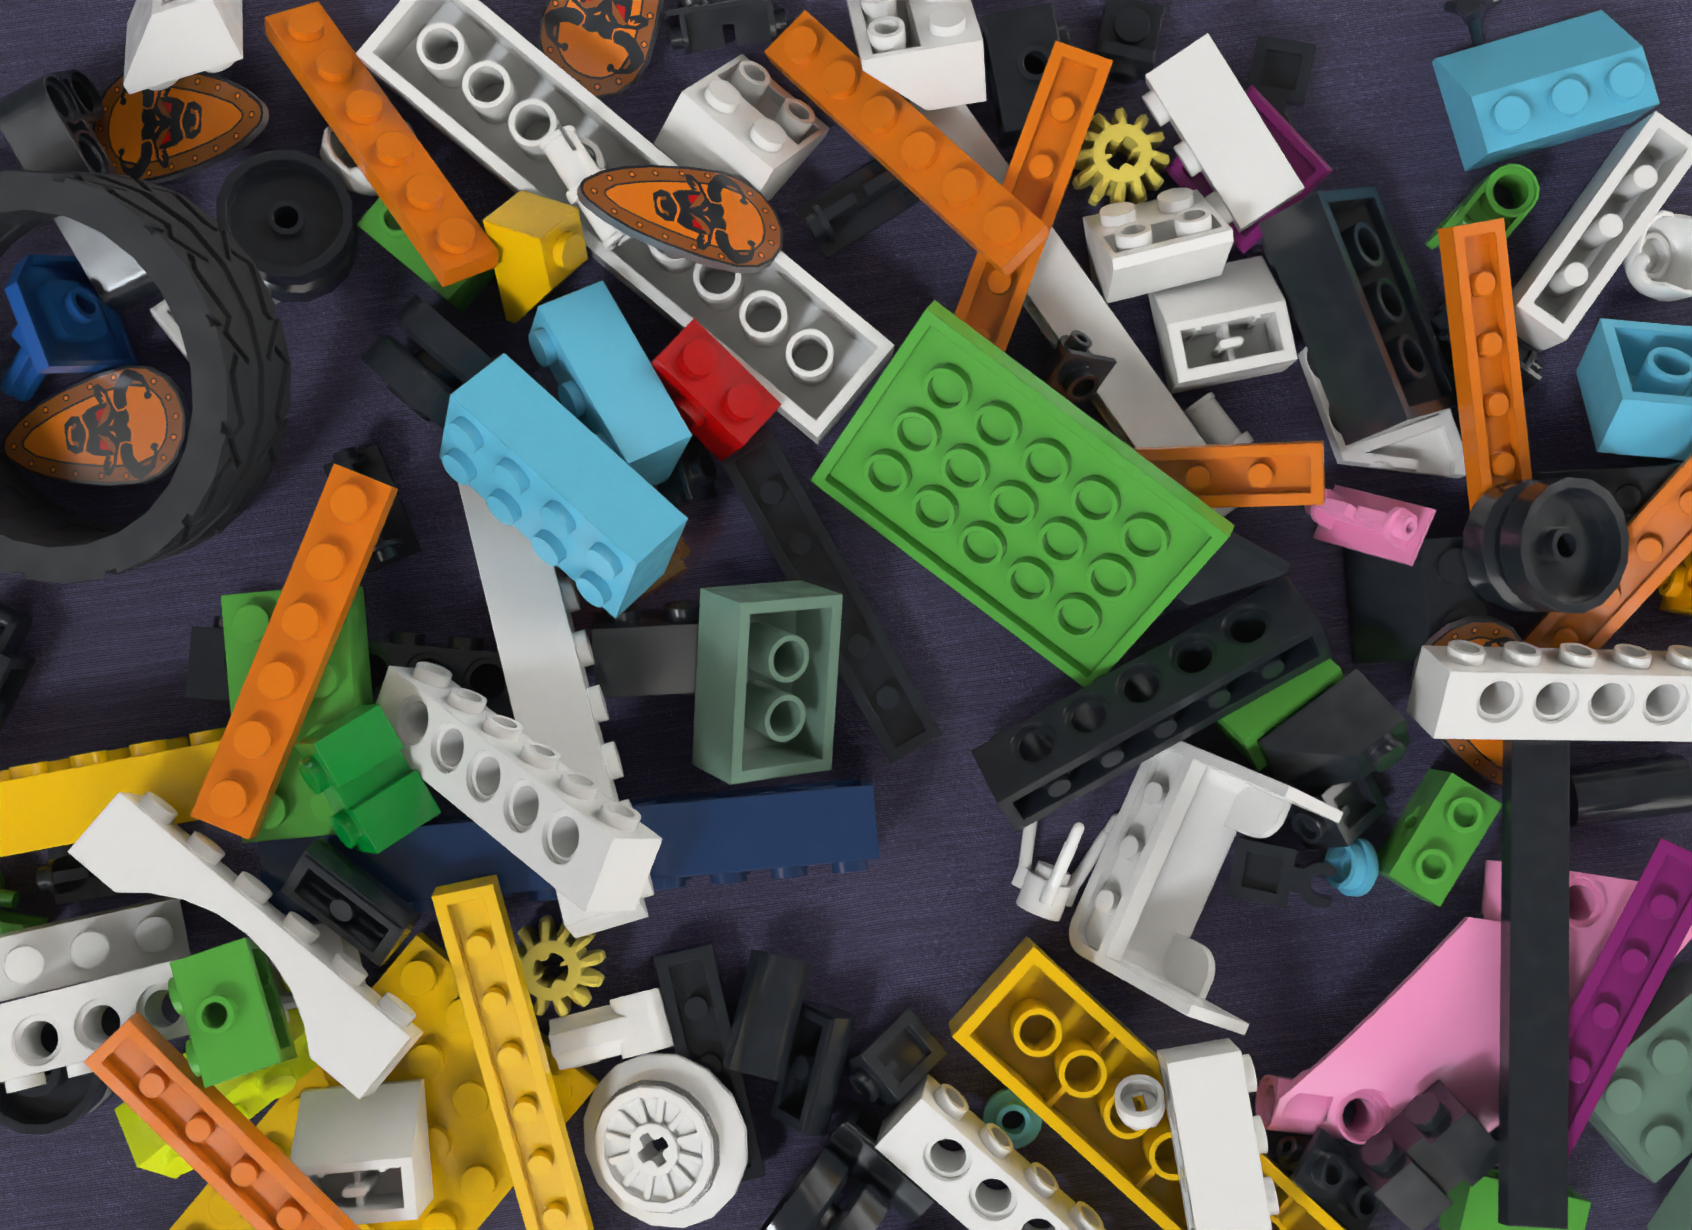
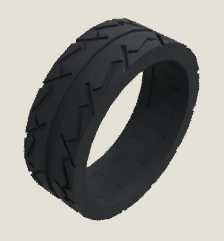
[0,170,291,584]

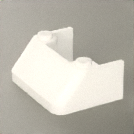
[1069,741,1343,1035]

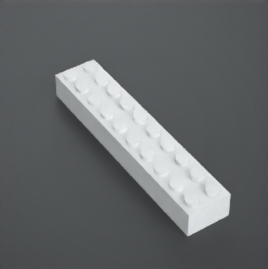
[356,0,895,445]

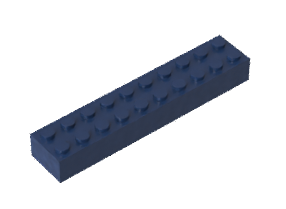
[258,777,880,922]

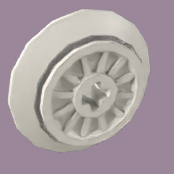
[584,1053,748,1228]

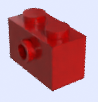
[650,318,782,462]

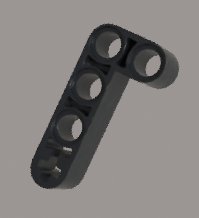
[0,69,161,312]

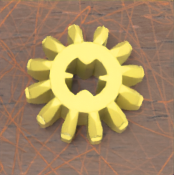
[1072,107,1169,206]
[516,915,606,1017]

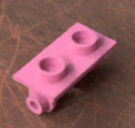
[1304,485,1436,566]

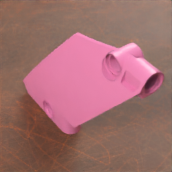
[1255,860,1692,1145]

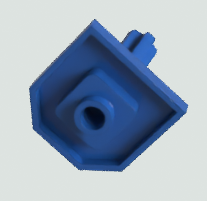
[1,254,139,402]

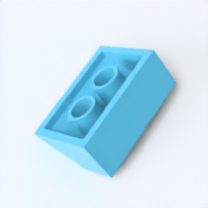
[1432,10,1660,172]
[528,280,692,485]

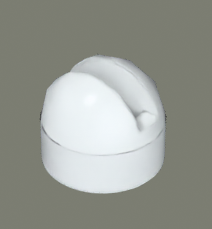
[1114,1074,1165,1130]

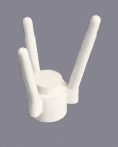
[1011,813,1118,921]

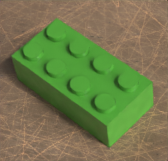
[221,586,373,843]

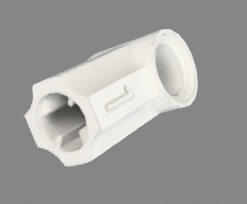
[549,987,674,1070]

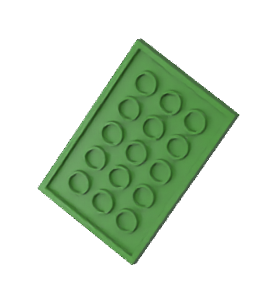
[810,300,1235,687]

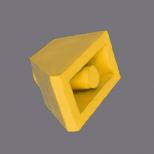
[483,190,588,323]

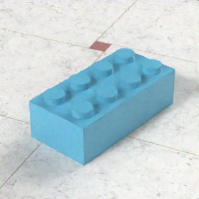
[1576,318,1692,461]
[439,353,688,619]

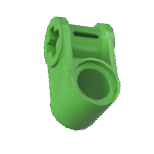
[1425,164,1540,250]

